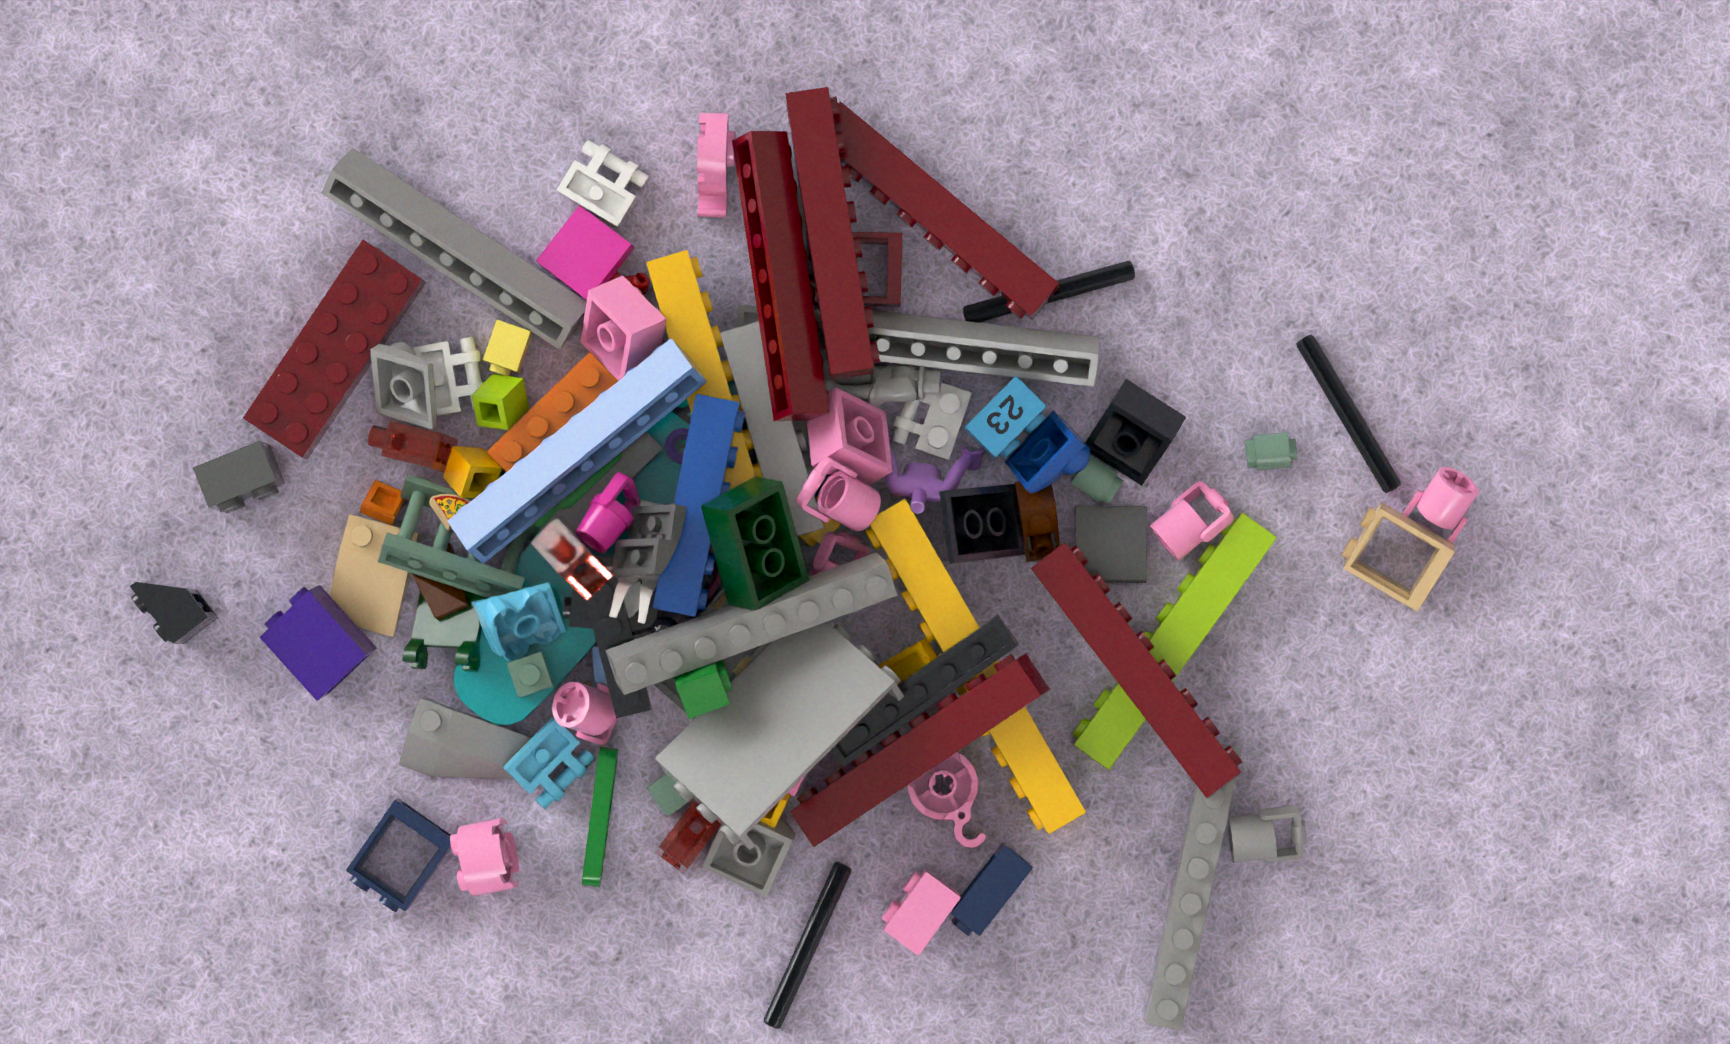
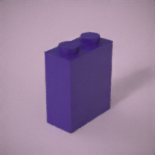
[259,585,377,701]

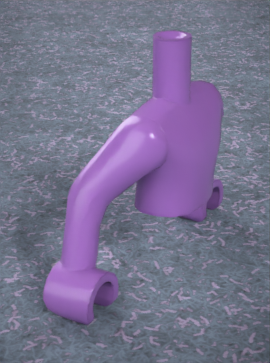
[885,434,983,513]

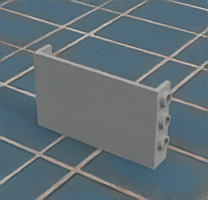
[655,622,904,850]

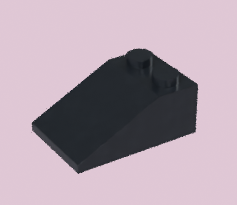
[939,484,1025,564]

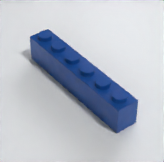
[652,394,745,617]

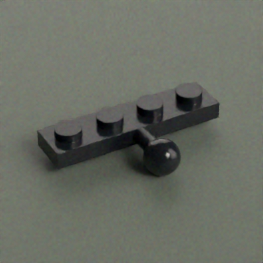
[580,570,678,719]

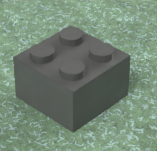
[193,441,285,514]

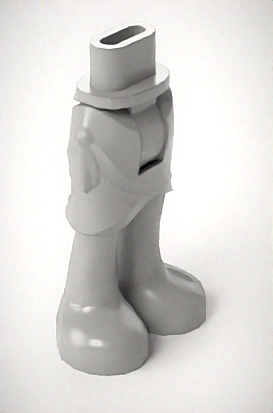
[822,355,942,407]

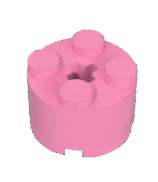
[450,817,519,896]

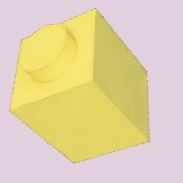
[483,320,533,376]

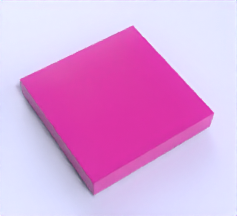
[536,205,635,300]

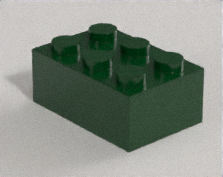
[701,476,809,611]

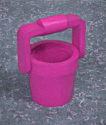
[576,472,641,553]

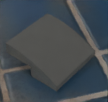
[611,504,687,577]
[1075,506,1147,583]

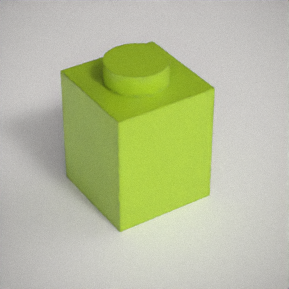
[471,374,529,430]

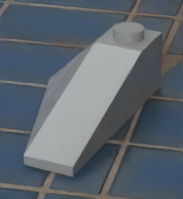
[399,698,532,779]

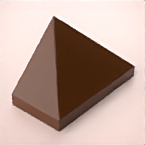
[412,543,469,620]

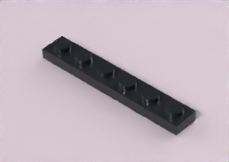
[831,614,1019,767]

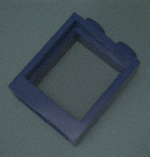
[346,798,451,912]
[951,843,1033,936]

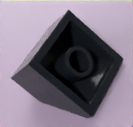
[1085,379,1186,486]

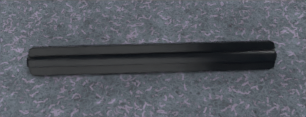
[963,261,1135,323]
[1296,334,1401,493]
[764,862,851,1029]

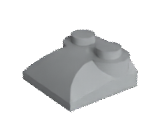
[370,342,437,430]
[702,819,796,897]

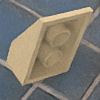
[330,514,423,637]

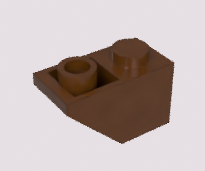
[1015,481,1060,562]

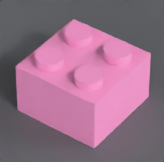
[580,276,666,381]
[807,387,893,486]
[882,868,961,956]

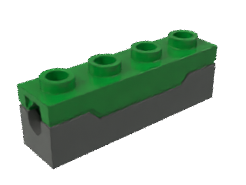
[534,432,664,550]

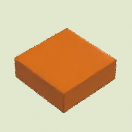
[360,480,406,526]

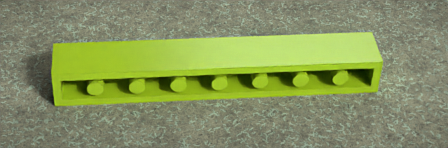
[1072,512,1277,770]

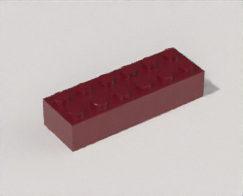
[243,239,426,460]

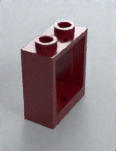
[809,232,902,307]

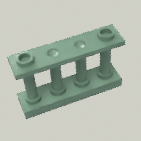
[378,474,540,598]

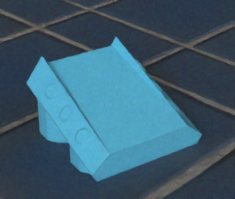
[472,582,566,661]

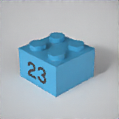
[963,376,1047,461]

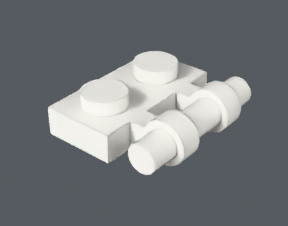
[557,140,649,228]
[413,337,484,416]
[891,382,972,461]

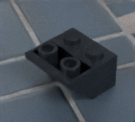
[130,582,218,644]

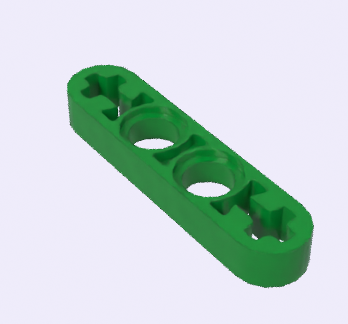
[582,747,618,887]

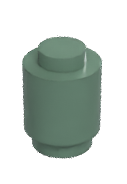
[1245,432,1297,471]
[1070,454,1124,504]

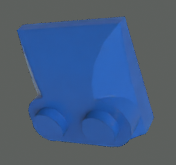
[1005,410,1090,494]

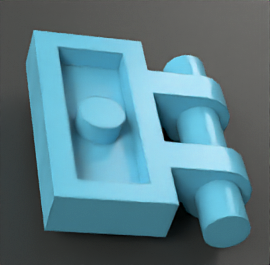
[502,717,595,810]

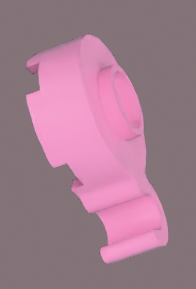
[697,112,735,218]
[907,752,986,848]

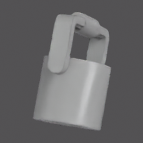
[1227,805,1306,863]

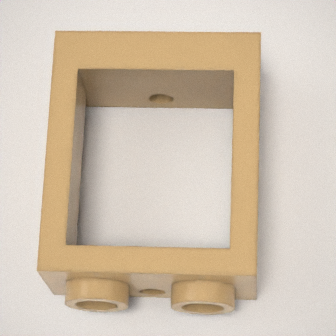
[1341,501,1455,612]

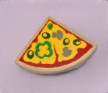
[429,494,471,531]

